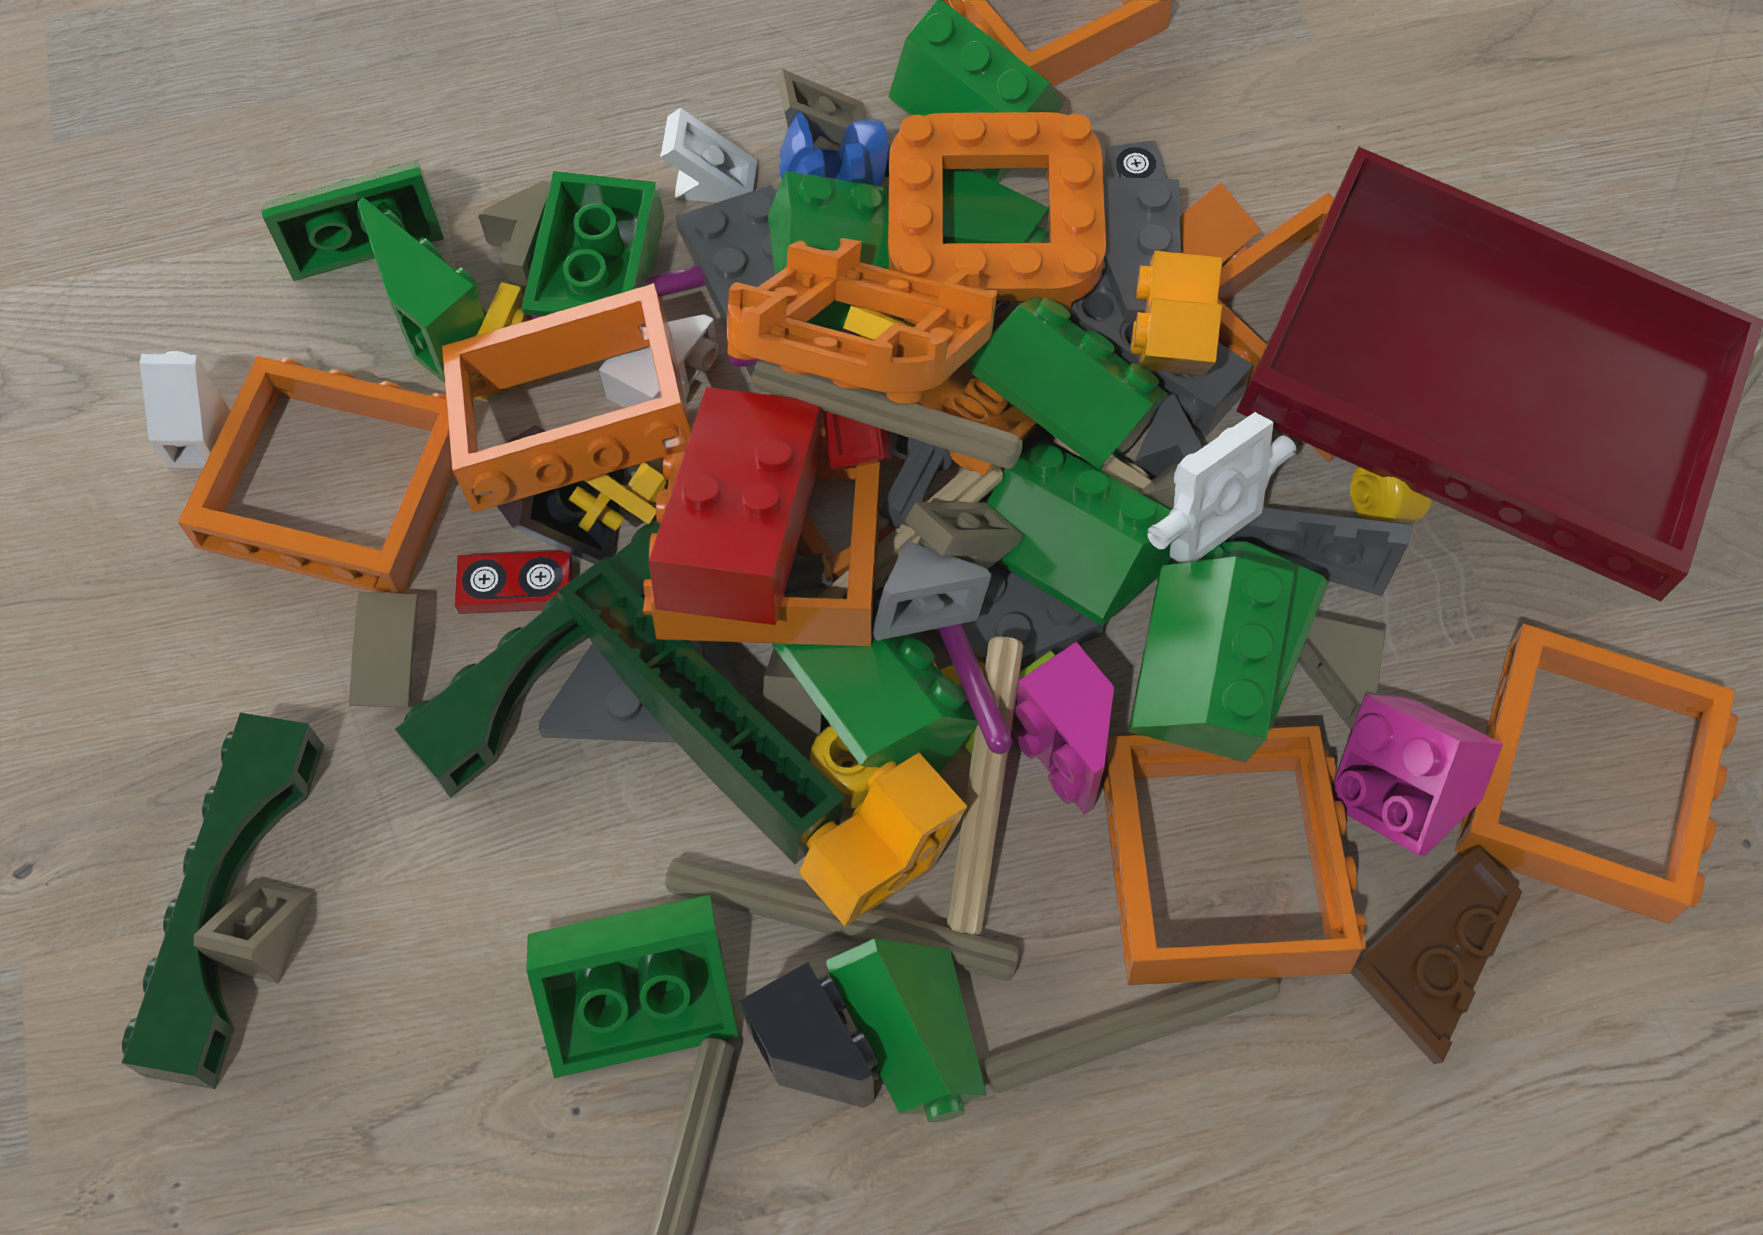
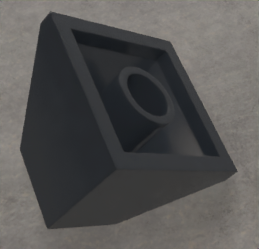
[489,425,624,564]

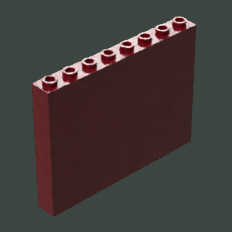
[1236,146,1763,602]

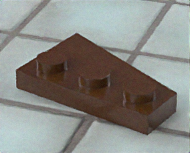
[1351,846,1522,1064]

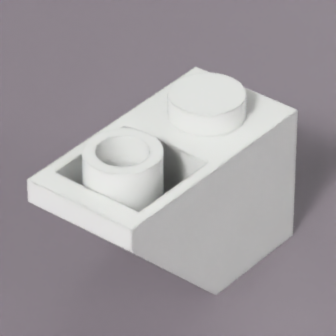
[599,314,719,408]
[139,351,230,469]

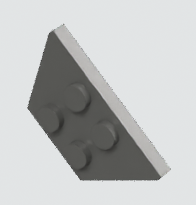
[937,563,1103,670]
[538,640,752,743]

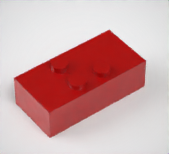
[649,387,822,625]

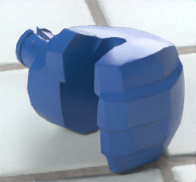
[779,112,891,186]

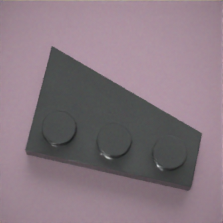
[1223,508,1413,596]

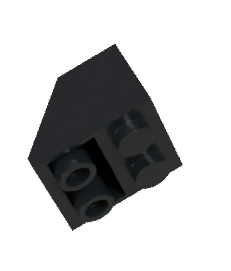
[739,962,879,1108]

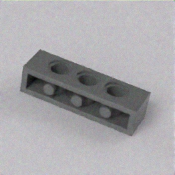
[1068,268,1253,436]

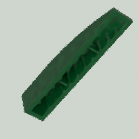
[557,559,846,864]

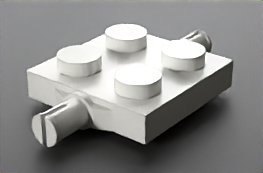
[1147,412,1296,563]

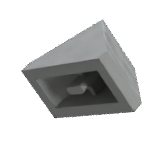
[872,541,992,641]

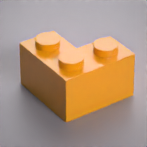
[1130,251,1222,376]
[799,753,967,927]

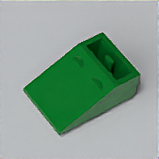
[357,198,487,383]

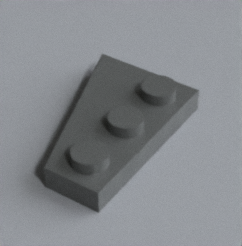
[1103,177,1181,322]

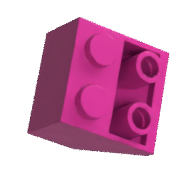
[1012,642,1114,815]
[1332,694,1503,855]

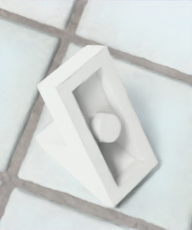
[660,108,758,203]

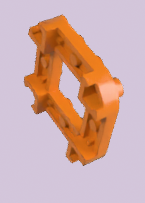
[888,112,1106,310]
[727,238,997,404]

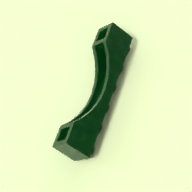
[395,522,661,798]
[121,712,324,1089]

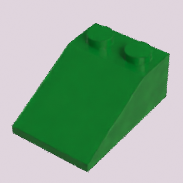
[521,171,665,316]
[768,171,889,330]

